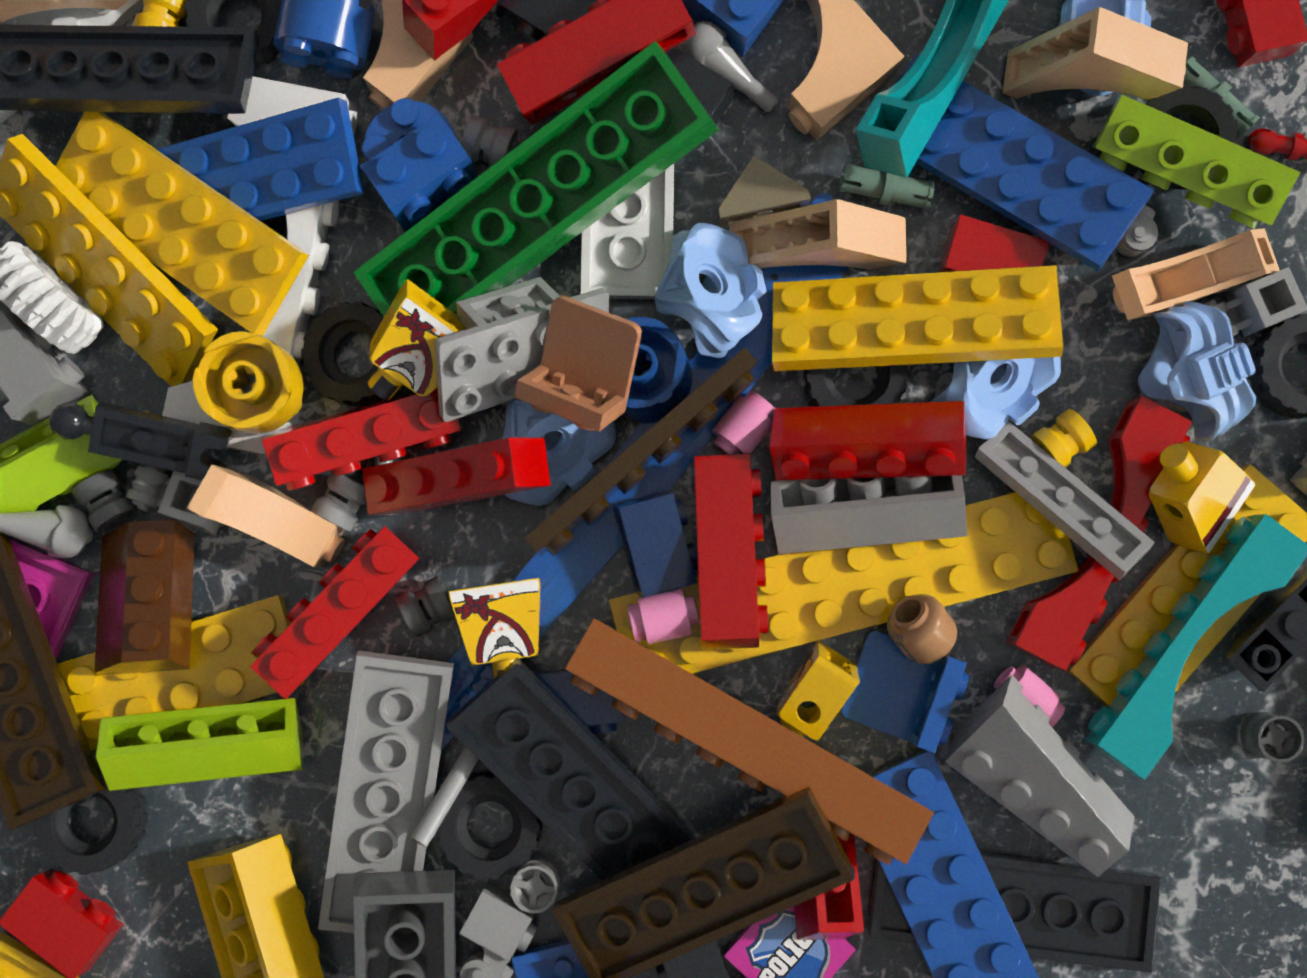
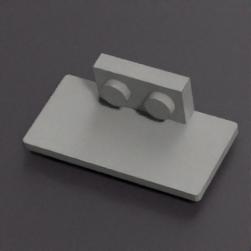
[435,277,609,422]

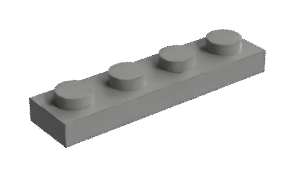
[975,421,1155,580]

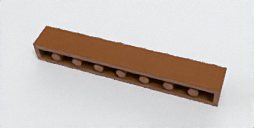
[565,618,935,865]

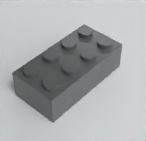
[353,870,456,978]

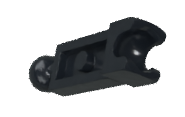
[49,402,233,480]

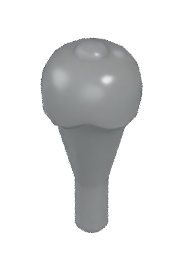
[678,21,778,112]
[0,505,93,558]

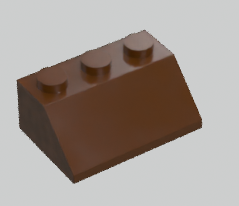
[94,519,195,675]

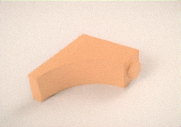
[363,0,473,110]
[787,0,904,141]
[1002,7,1188,101]
[729,199,906,270]
[187,465,345,567]

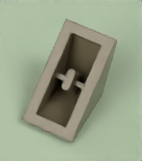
[717,155,811,228]

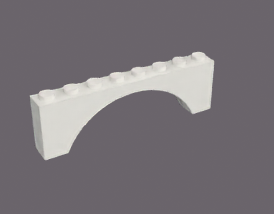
[162,76,358,456]

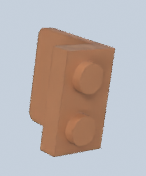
[515,296,642,432]

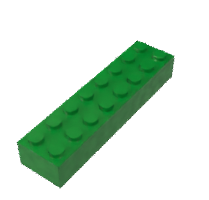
[353,41,719,317]

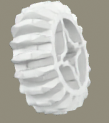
[0,241,104,354]

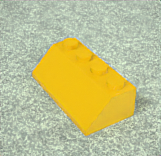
[187,834,324,978]

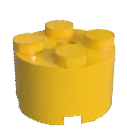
[193,332,303,434]

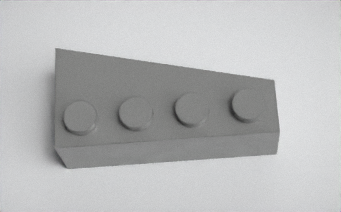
[0,300,91,425]
[771,475,967,554]
[945,675,1135,877]

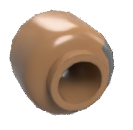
[887,594,958,664]

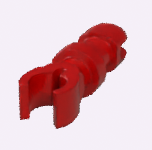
[1248,128,1307,161]

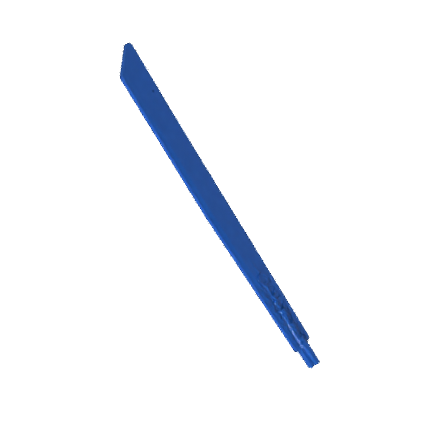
[441,192,848,751]

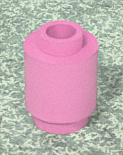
[712,390,775,455]
[628,589,699,645]
[994,665,1065,727]

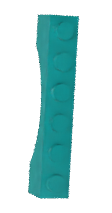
[856,0,1009,178]
[1085,514,1307,780]

